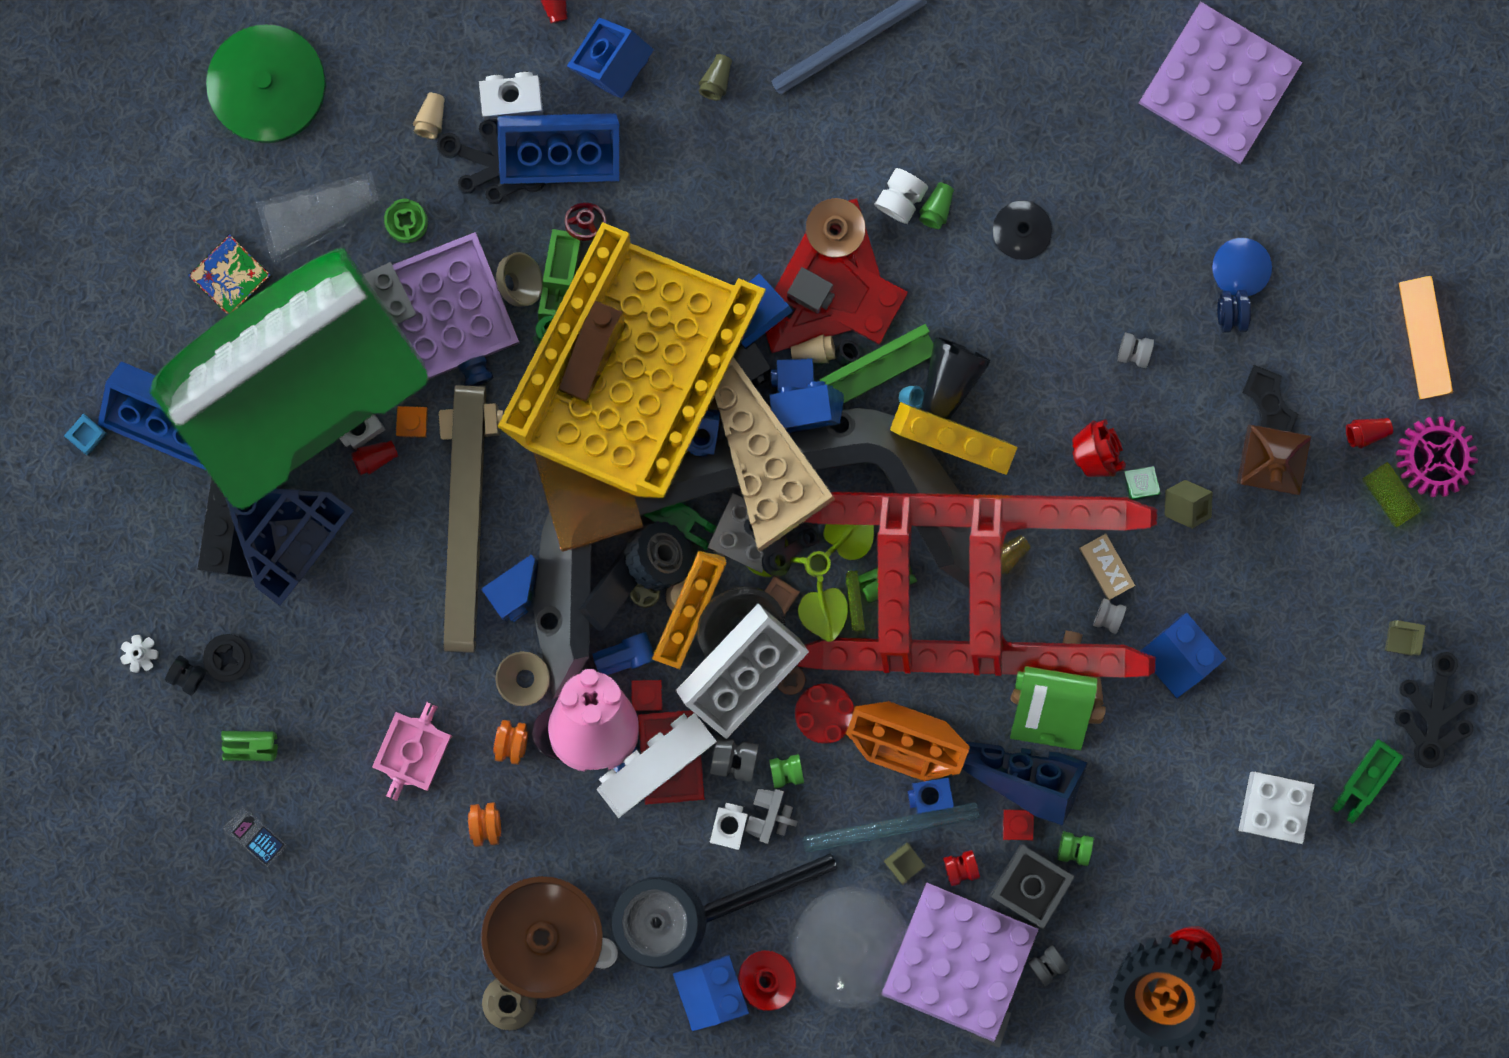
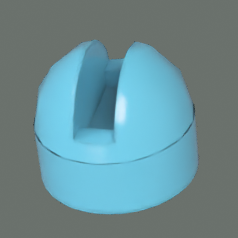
[898,386,924,409]

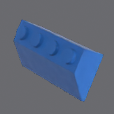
[497,113,619,184]
[98,361,207,471]

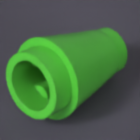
[919,183,954,229]

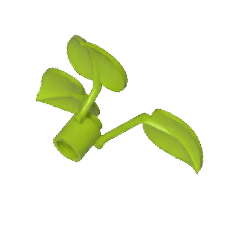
[746,524,874,642]

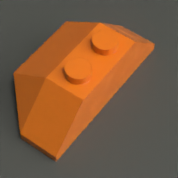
[846,701,970,781]

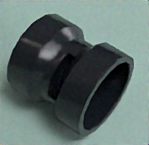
[165,655,207,696]

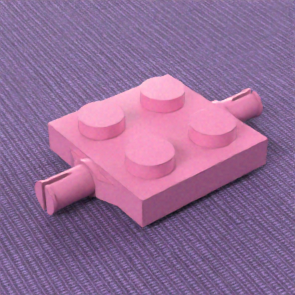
[372,702,452,801]

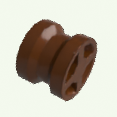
[777,666,806,695]

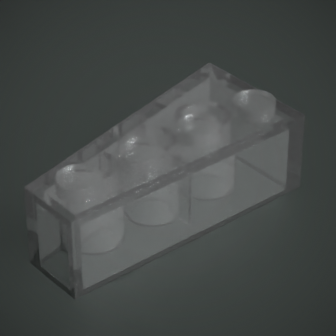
[256,172,383,265]

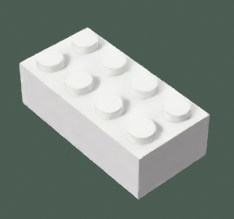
[676,603,809,739]

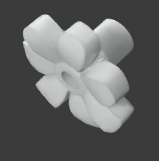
[120,635,159,673]

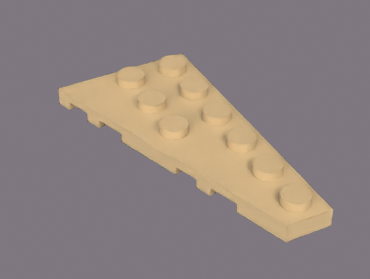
[715,357,835,552]

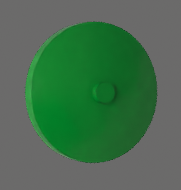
[206,25,326,143]

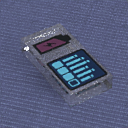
[223,806,289,868]

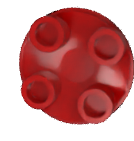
[795,683,854,743]

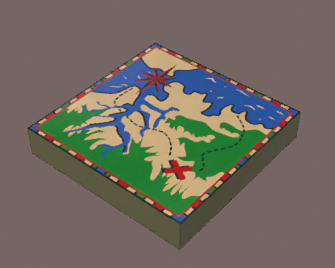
[188,234,273,315]

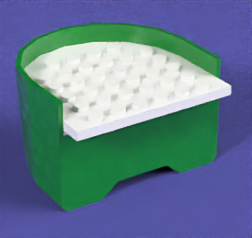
[150,249,428,509]

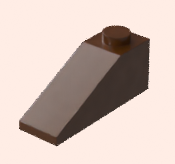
[559,300,625,402]

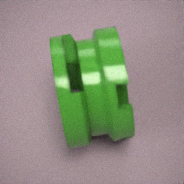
[384,199,428,243]

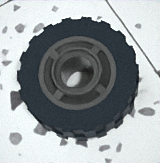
[624,521,693,591]

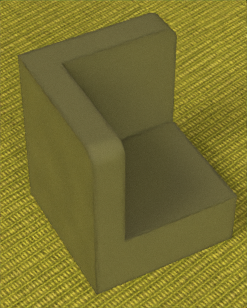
[1165,480,1213,528]
[1385,620,1426,656]
[883,842,925,885]

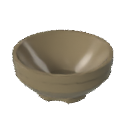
[496,252,543,307]
[495,651,550,706]
[482,978,537,1030]

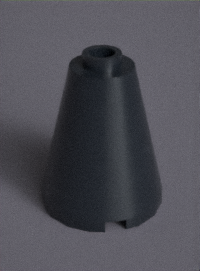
[922,337,991,420]

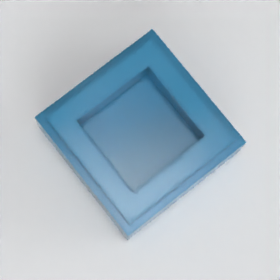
[64,413,107,456]

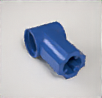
[592,632,655,676]

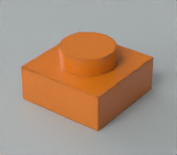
[396,406,428,438]

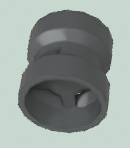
[1028,945,1070,987]

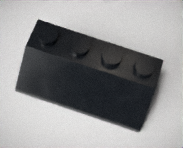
[197,477,252,578]

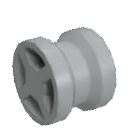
[1093,598,1126,634]

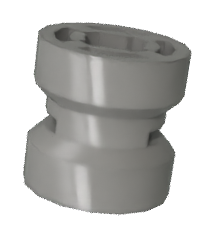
[1117,332,1154,368]

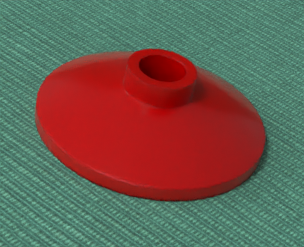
[738,950,796,1011]

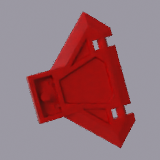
[766,198,908,353]

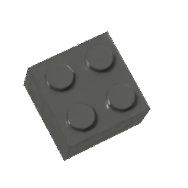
[989,844,1075,929]

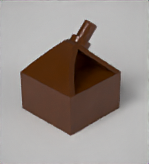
[1237,424,1311,495]

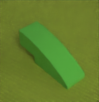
[538,229,582,321]

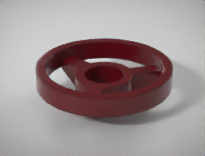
[565,203,606,241]

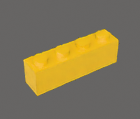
[890,402,1018,475]

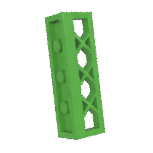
[819,324,933,404]

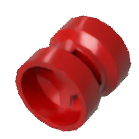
[943,850,980,886]

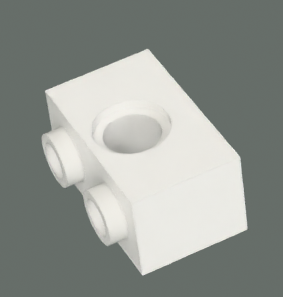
[479,72,543,121]

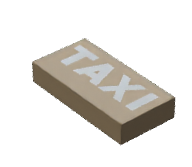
[1079,534,1135,600]

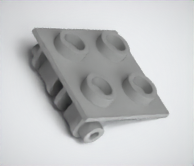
[363,262,416,324]
[708,493,764,573]

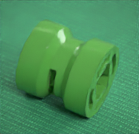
[769,754,804,789]
[1057,831,1093,866]

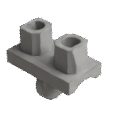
[745,789,798,844]

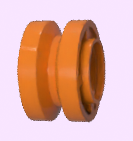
[493,719,528,765]
[468,802,501,847]

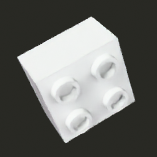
[1238,772,1315,844]

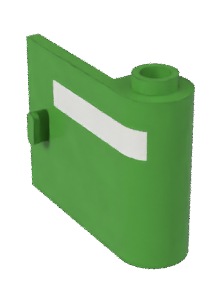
[1010,666,1097,751]

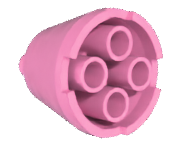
[548,669,639,772]

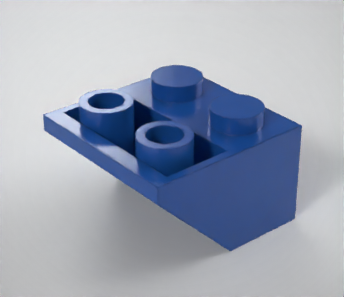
[769,381,844,433]

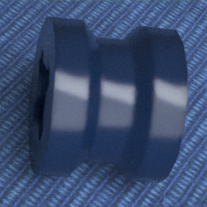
[458,356,494,386]

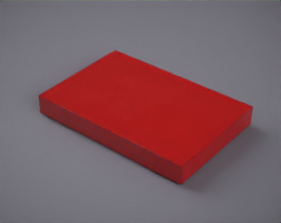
[638,710,705,805]

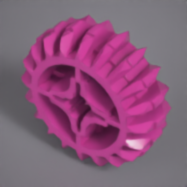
[1396,417,1478,498]

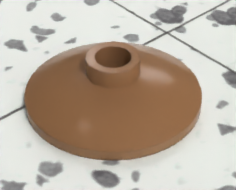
[806,198,866,258]

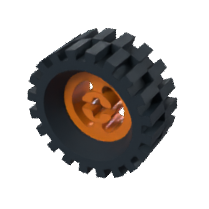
[1109,937,1223,1053]

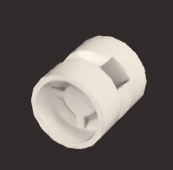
[875,168,929,224]

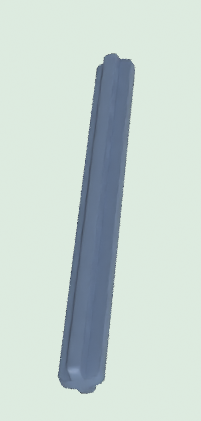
[771,0,927,95]

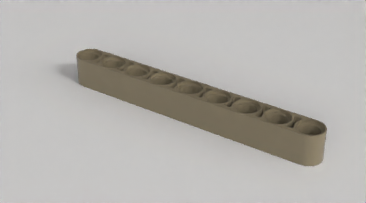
[444,385,486,653]

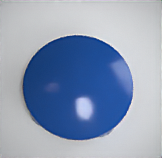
[1212,238,1272,296]

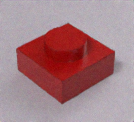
[632,680,662,711]
[1003,809,1034,840]

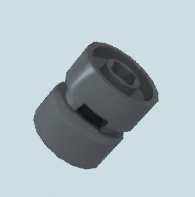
[710,736,759,782]

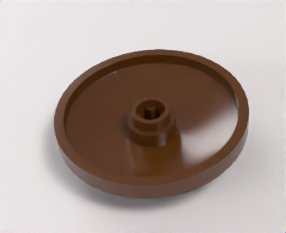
[481,876,603,999]

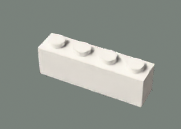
[596,713,717,818]

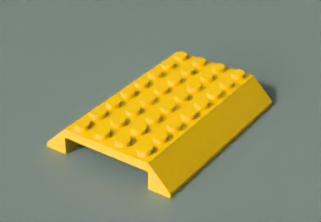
[498,222,766,498]

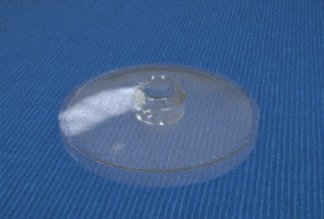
[791,887,908,1008]

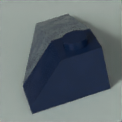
[962,741,1087,826]

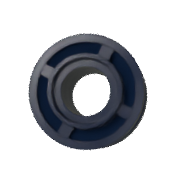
[1217,290,1251,333]

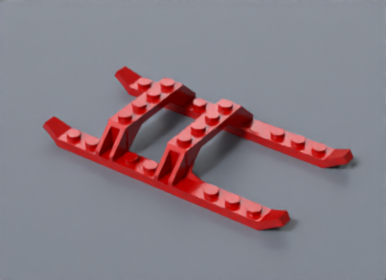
[796,492,1157,677]

